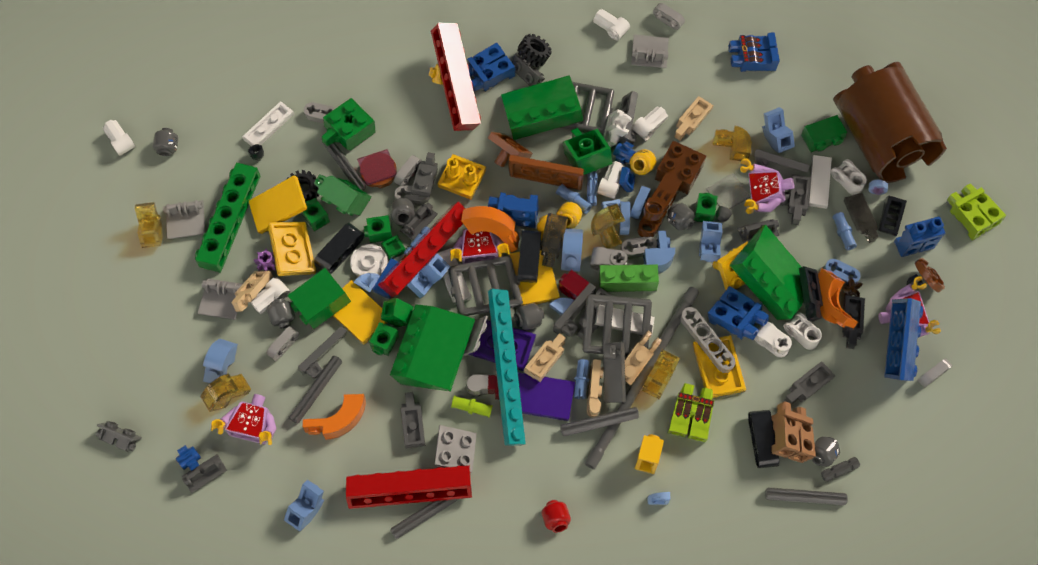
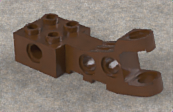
[637,141,706,238]

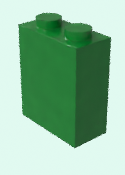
[287,268,351,329]

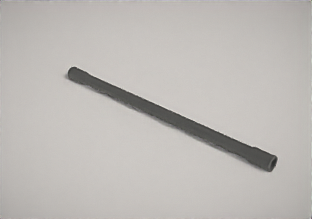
[585,287,699,470]

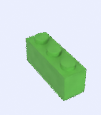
[599,264,659,292]

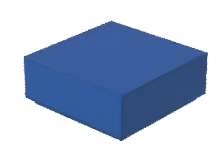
[619,167,636,192]

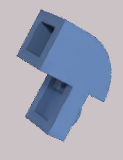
[762,107,795,153]
[699,221,723,262]
[561,228,583,272]
[643,231,675,273]
[407,254,451,299]
[203,339,238,387]
[284,480,324,531]

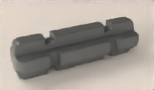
[821,457,860,482]

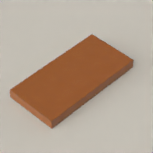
[509,155,584,190]

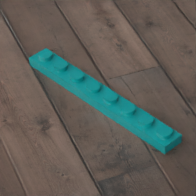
[488,289,526,446]

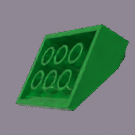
[501,75,583,140]
[730,224,804,320]
[390,304,475,392]

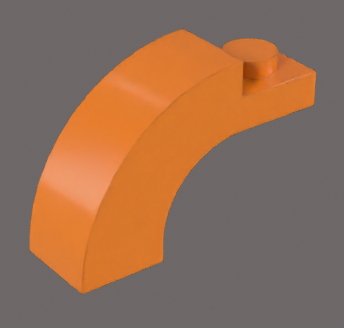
[461,206,520,252]
[818,268,858,329]
[302,394,366,440]

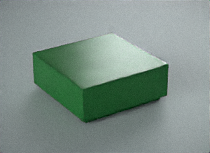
[381,235,406,260]

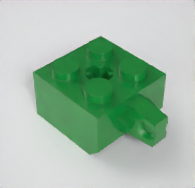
[322,98,376,150]
[563,128,612,175]
[314,174,372,216]

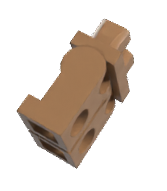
[772,401,816,463]

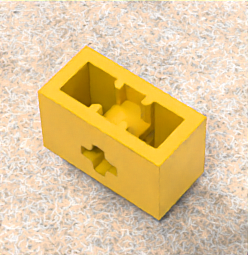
[635,434,664,474]

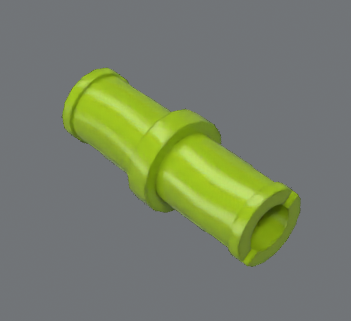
[451,395,493,418]

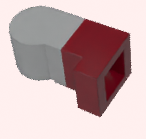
[467,375,500,400]

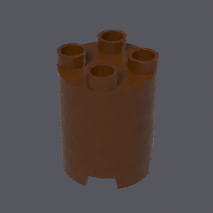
[833,62,947,183]

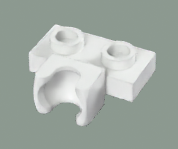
[603,109,632,147]

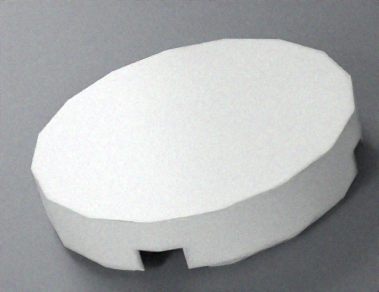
[350,244,388,277]

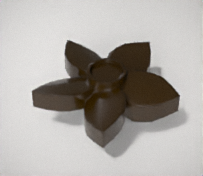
[841,277,863,297]

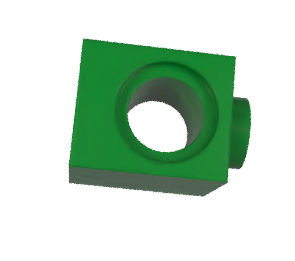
[694,193,718,222]
[301,198,330,232]
[364,215,392,243]
[381,298,414,327]
[369,322,399,356]

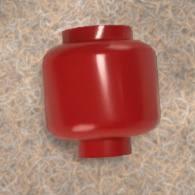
[541,500,571,533]

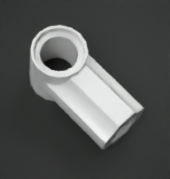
[593,9,630,41]
[632,106,668,141]
[103,120,136,156]
[597,161,625,199]
[250,277,291,315]

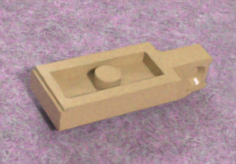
[674,96,714,141]
[231,271,273,312]
[524,334,566,382]

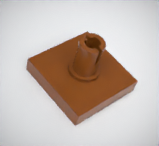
[488,132,533,167]

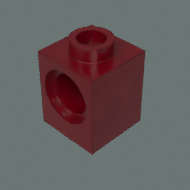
[559,269,589,300]

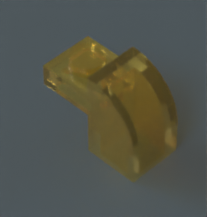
[713,126,752,161]
[134,202,163,248]
[591,204,625,249]
[642,349,680,399]
[200,373,251,412]

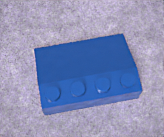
[884,298,923,381]

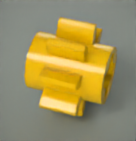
[429,63,443,85]

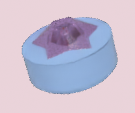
[868,180,888,195]

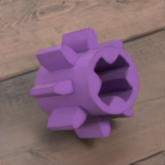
[254,249,276,271]

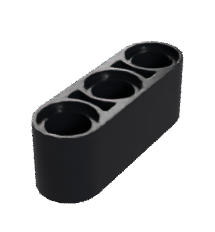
[314,223,365,274]
[518,230,541,283]
[748,410,780,469]

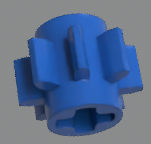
[613,141,636,165]
[175,445,201,471]

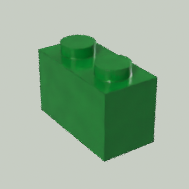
[801,115,847,153]

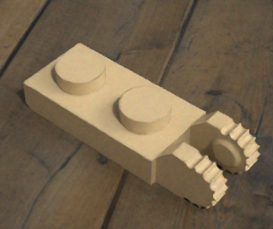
[625,330,662,385]
[586,359,604,417]

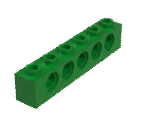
[195,162,261,273]

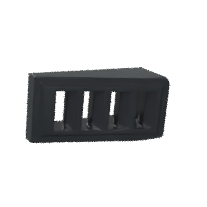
[878,195,907,236]

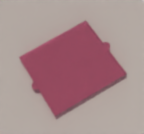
[357,149,397,185]

